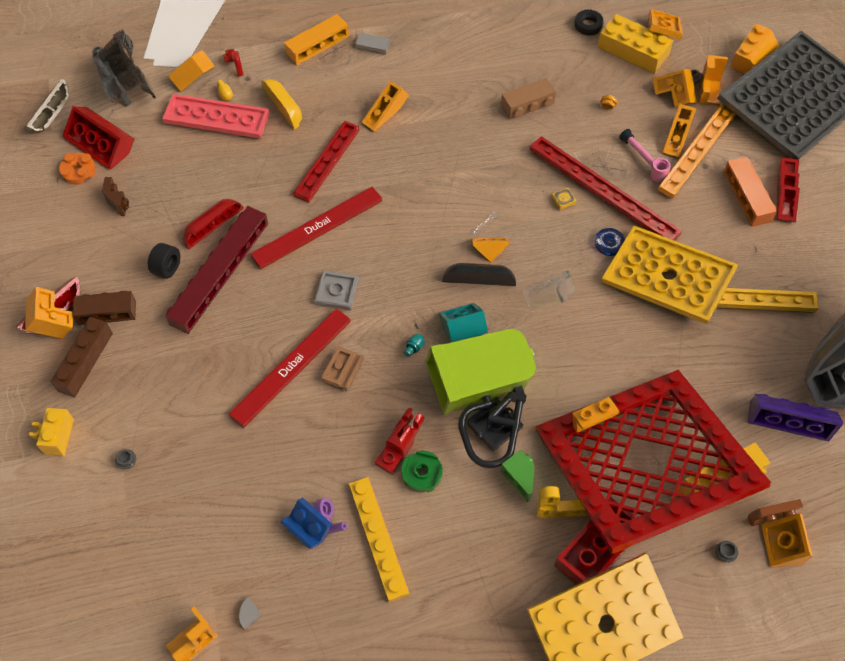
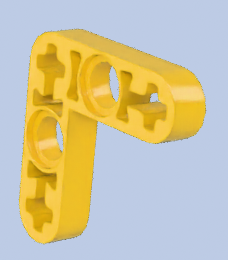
[536,486,588,518]

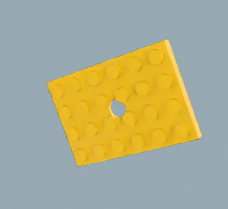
[602,226,738,324]
[526,553,683,661]

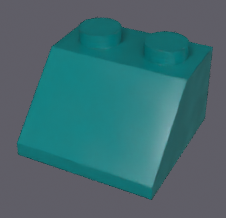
[438,303,488,342]

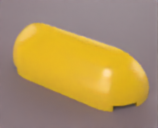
[261,79,302,130]

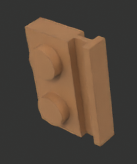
[321,346,364,391]

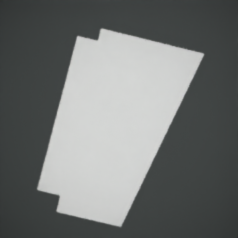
[144,0,225,67]

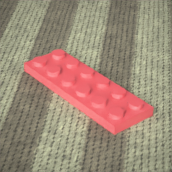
[162,94,270,139]

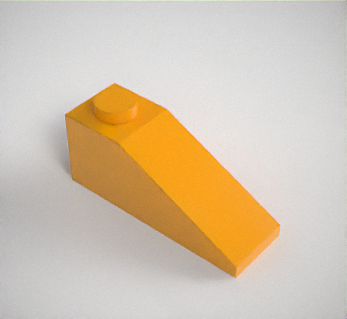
[362,80,409,131]
[662,104,696,158]

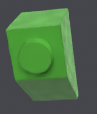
[501,450,534,502]

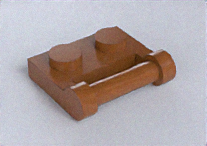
[748,499,803,526]

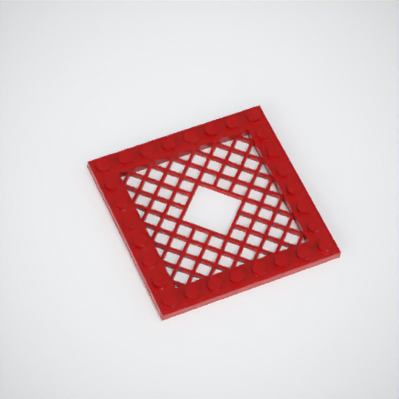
[535,369,771,554]

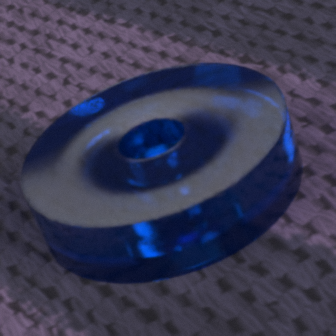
[595,228,625,256]

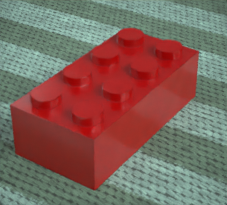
[554,497,633,585]

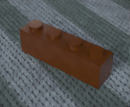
[50,317,113,398]

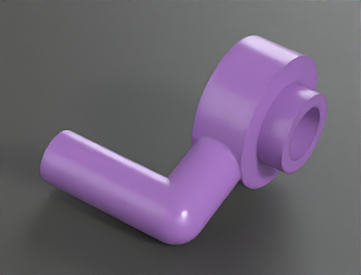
[314,498,347,534]

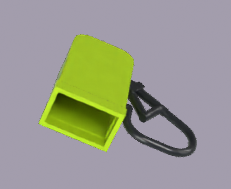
[425,329,536,468]

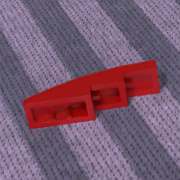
[777,157,800,222]

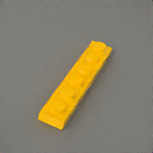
[717,288,819,312]
[349,477,409,602]

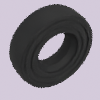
[574,9,604,35]

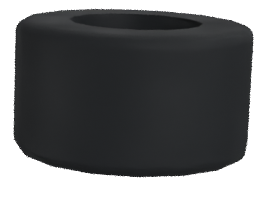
[147,242,181,279]

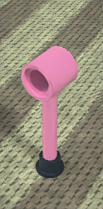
[619,129,671,183]

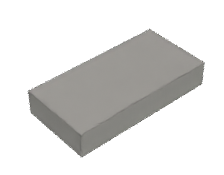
[355,33,391,54]

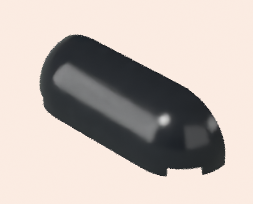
[442,263,516,286]

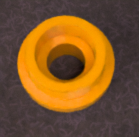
[600,95,617,110]

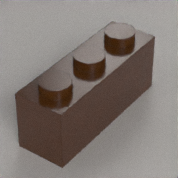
[73,291,136,325]

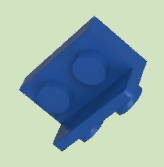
[281,498,333,549]

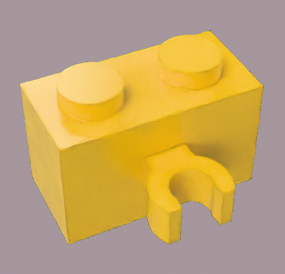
[29,408,74,456]

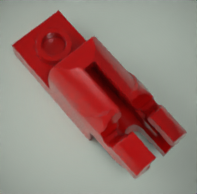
[375,408,425,475]

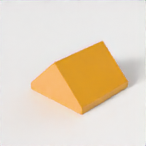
[761,513,812,567]

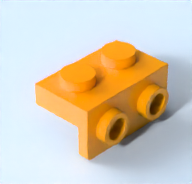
[573,397,619,433]

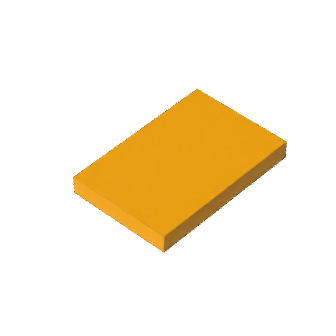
[648,9,683,40]

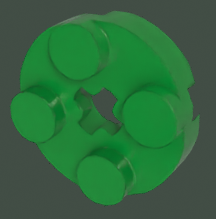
[402,450,443,492]

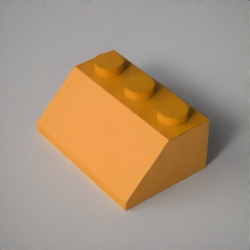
[731,23,780,74]

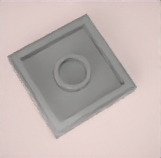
[314,270,359,310]

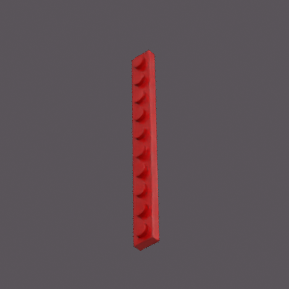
[530,136,682,241]

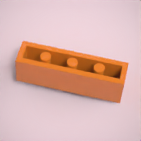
[723,157,777,226]

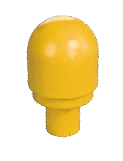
[217,80,233,101]

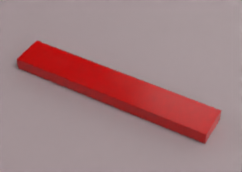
[293,121,360,203]

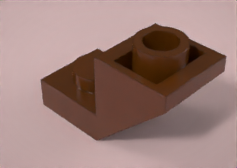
[102,177,129,216]

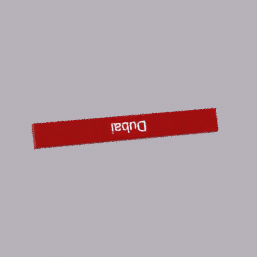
[251,186,382,269]
[229,308,351,428]

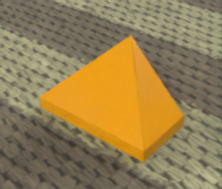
[472,237,509,262]

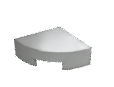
[239,597,262,630]

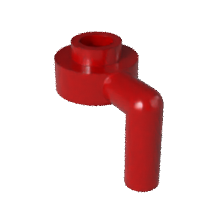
[223,49,244,76]

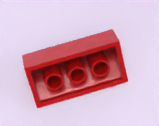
[62,106,135,169]

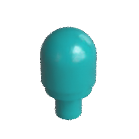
[403,334,425,357]

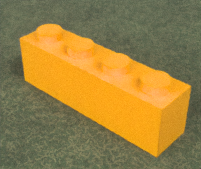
[284,14,349,65]

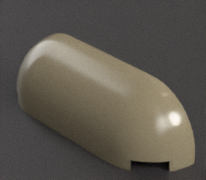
[24,78,70,132]

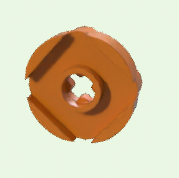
[59,153,96,184]

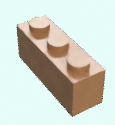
[501,78,556,119]

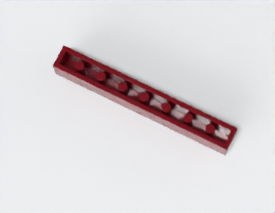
[165,206,268,334]

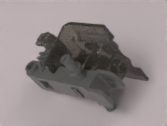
[92,29,156,106]

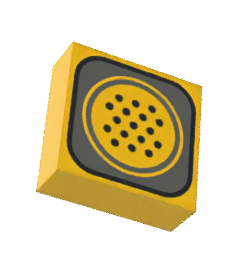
[552,188,576,210]

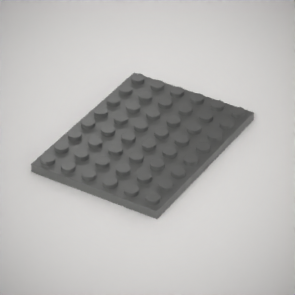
[717,31,845,160]

